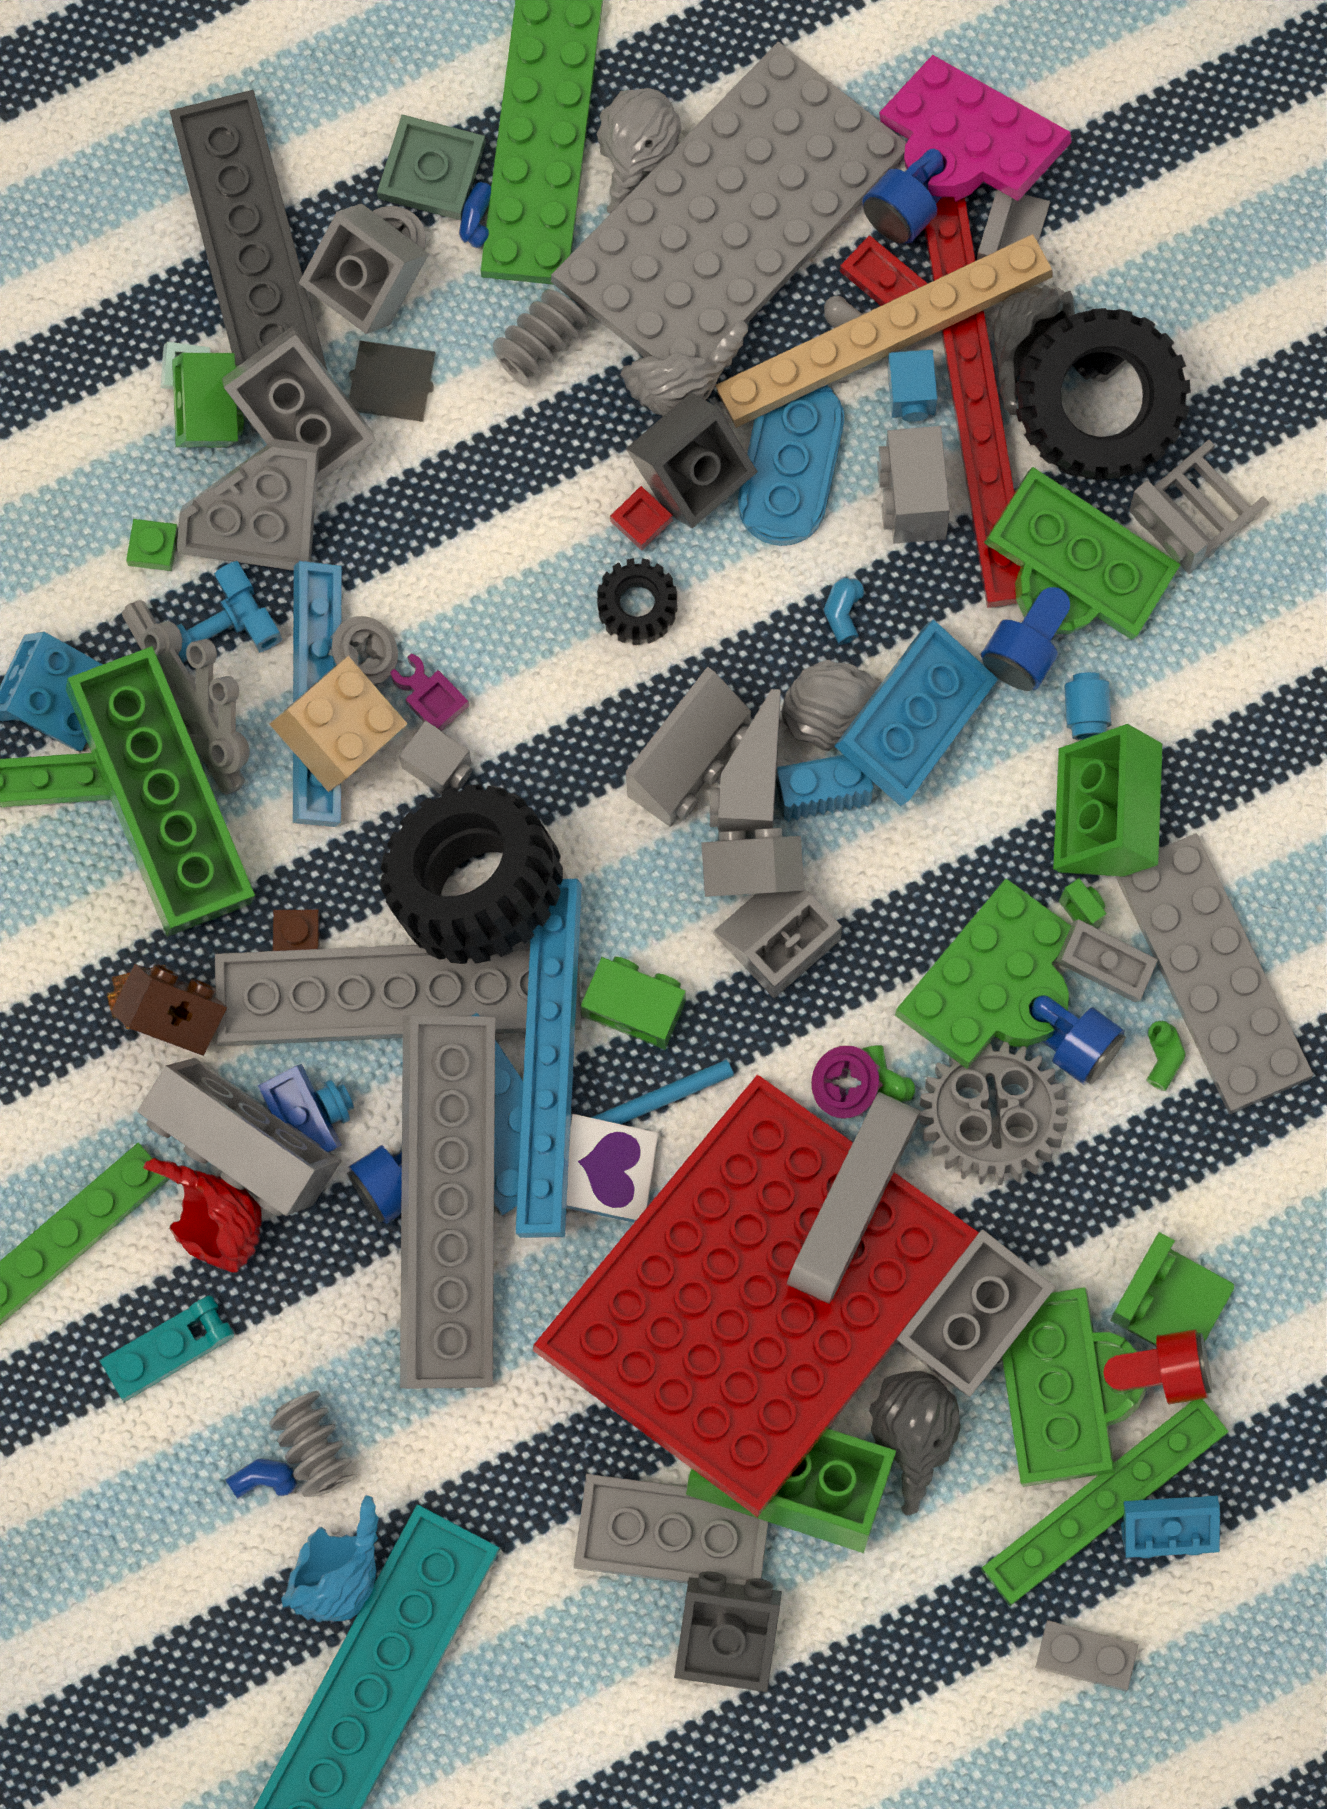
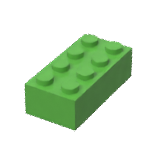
[686,1428,896,1553]

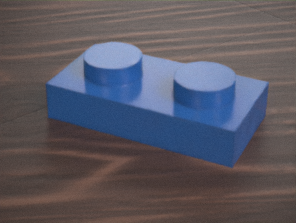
[258,1064,342,1152]

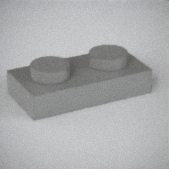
[1056,919,1158,1002]
[1035,1620,1139,1692]

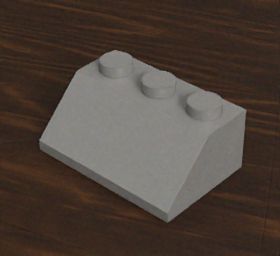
[626,667,751,827]
[896,1229,1056,1397]

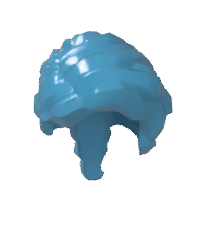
[281,1495,379,1623]

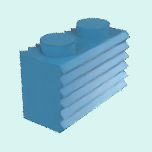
[776,755,873,822]

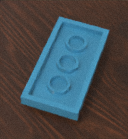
[834,619,998,807]

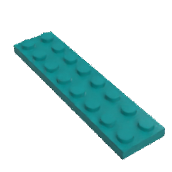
[254,1504,500,1809]

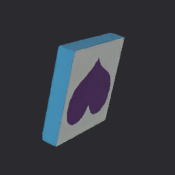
[567,1114,658,1223]

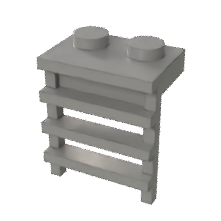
[1129,440,1269,574]

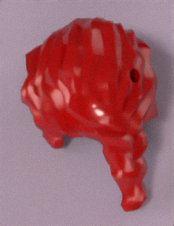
[143,1158,262,1273]

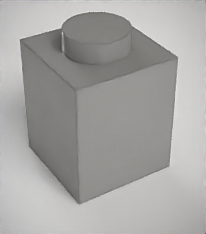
[399,720,472,795]

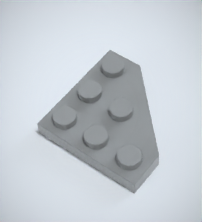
[177,439,320,570]

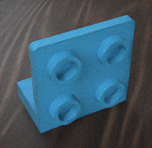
[0,631,103,751]

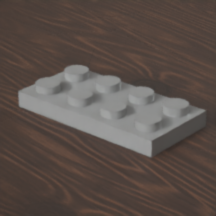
[574,1474,768,1585]

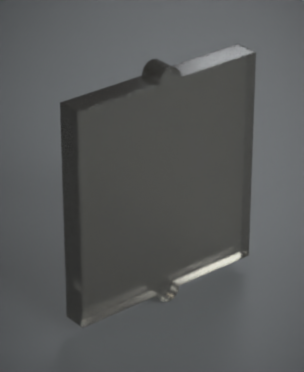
[349,340,436,422]

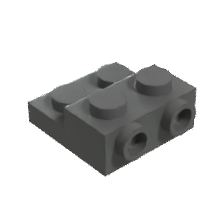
[674,1571,782,1692]

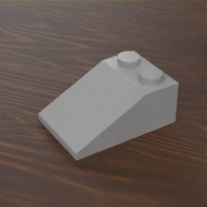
[710,689,781,841]

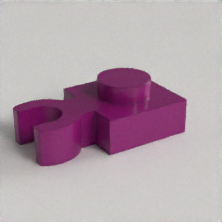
[390,653,469,731]

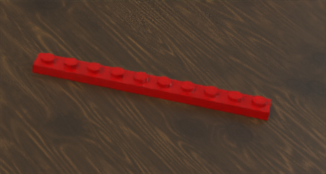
[924,197,1021,608]

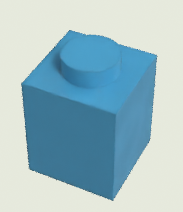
[887,350,937,422]

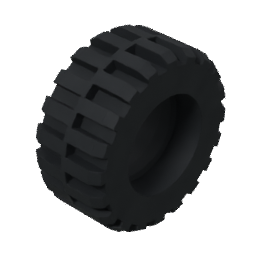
[1014,308,1191,480]
[380,784,563,964]

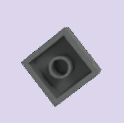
[626,392,758,528]

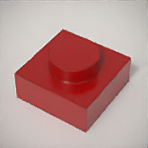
[610,486,673,551]

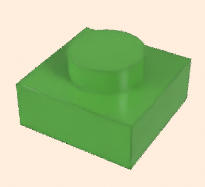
[126,519,178,571]
[1058,878,1107,929]

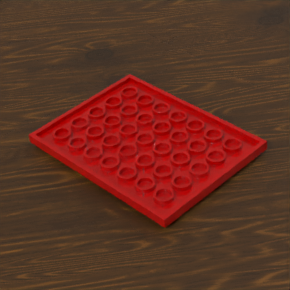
[533,1074,979,1517]

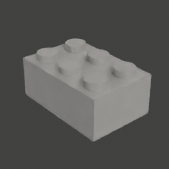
[222,326,376,484]

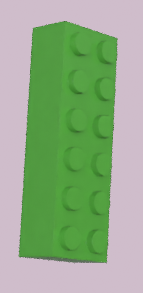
[66,646,255,937]

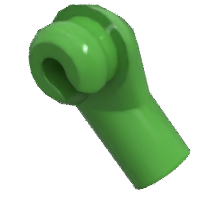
[862,1045,915,1102]

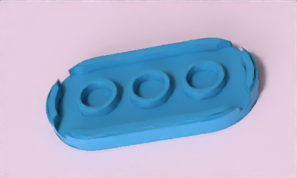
[738,385,844,546]

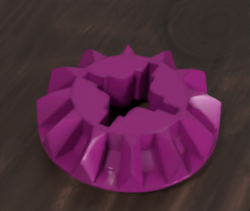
[811,1046,883,1119]

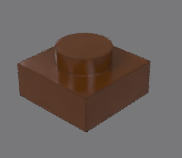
[273,909,320,951]

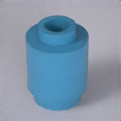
[1064,672,1112,740]

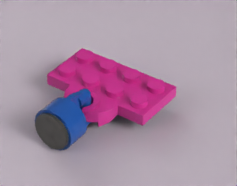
[862,55,1071,244]

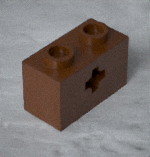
[111,964,227,1056]

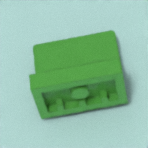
[1110,1232,1234,1347]

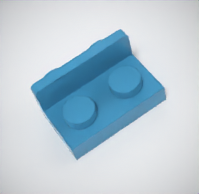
[1121,1496,1220,1558]

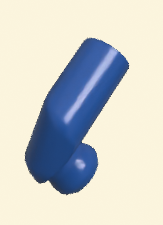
[459,182,491,248]
[225,1458,297,1499]

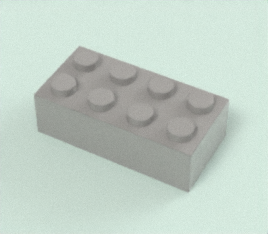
[137,1058,342,1216]

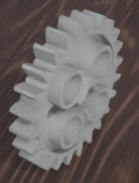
[919,1041,1068,1185]

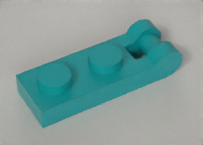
[99,1295,235,1402]

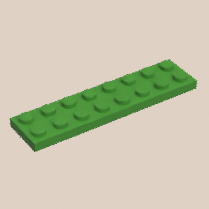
[481,0,603,285]

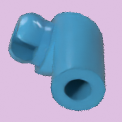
[824,578,864,645]

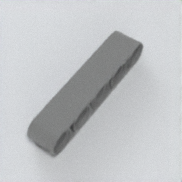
[787,1092,921,1304]

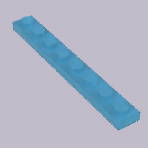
[516,879,582,1238]

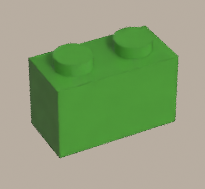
[172,353,244,448]
[580,956,686,1050]

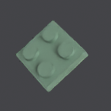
[377,114,486,220]

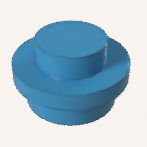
[316,1080,354,1124]

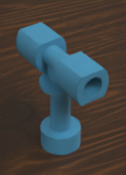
[177,561,282,663]

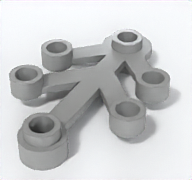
[141,621,250,774]

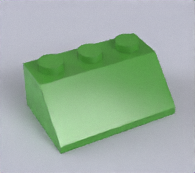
[1053,724,1162,877]

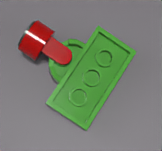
[1002,1287,1212,1487]

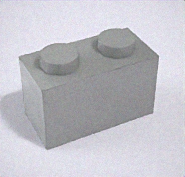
[701,828,804,897]

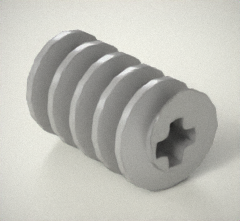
[493,289,589,386]
[269,1391,358,1497]

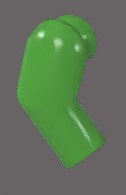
[1146,1020,1186,1091]

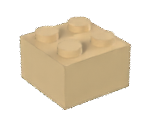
[269,656,408,792]

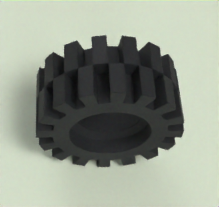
[597,558,677,645]

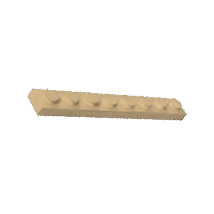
[715,234,1053,428]

